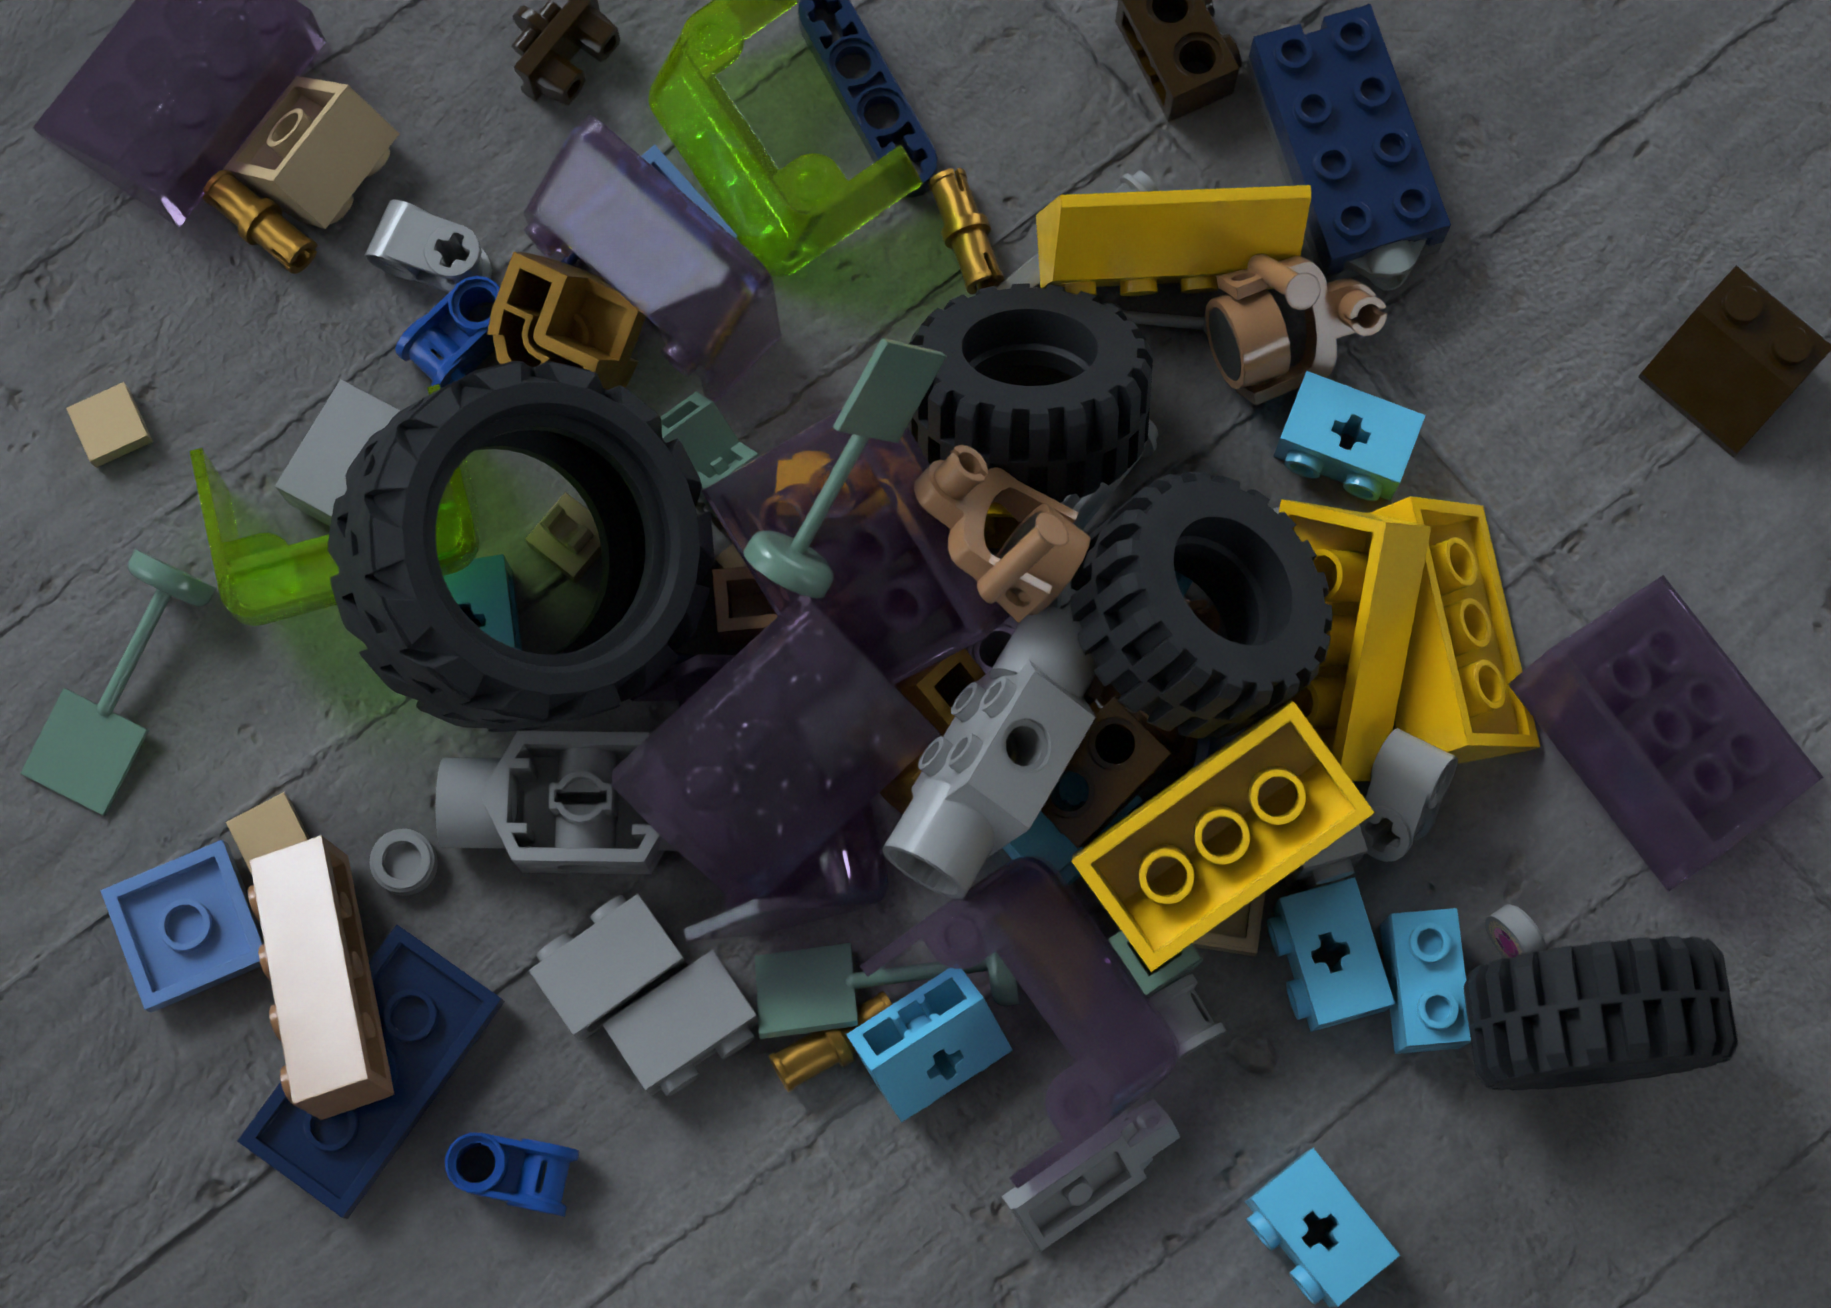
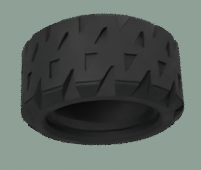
[328,361,714,732]

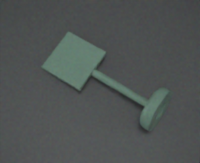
[743,338,947,598]
[20,549,217,816]
[755,914,1020,1039]

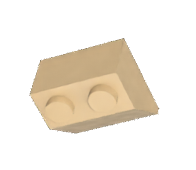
[223,76,400,229]

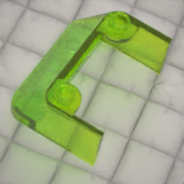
[648,0,923,277]
[189,384,480,626]

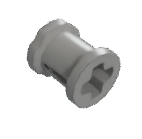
[1144,974,1227,1060]

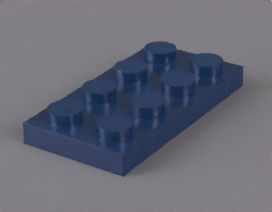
[237,924,505,1219]

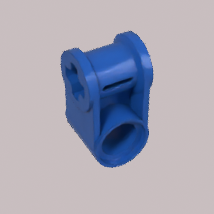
[395,276,500,392]
[445,1132,580,1217]

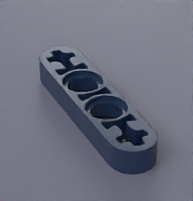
[798,0,938,198]

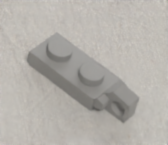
[1002,1099,1180,1251]

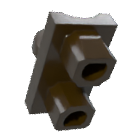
[512,0,620,105]

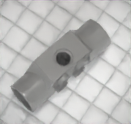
[882,605,1098,899]
[436,731,732,874]

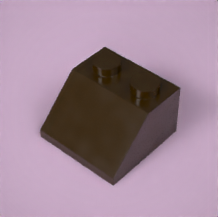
[1638,265,1831,458]

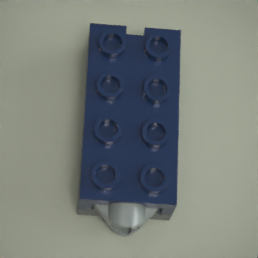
[1246,4,1451,290]

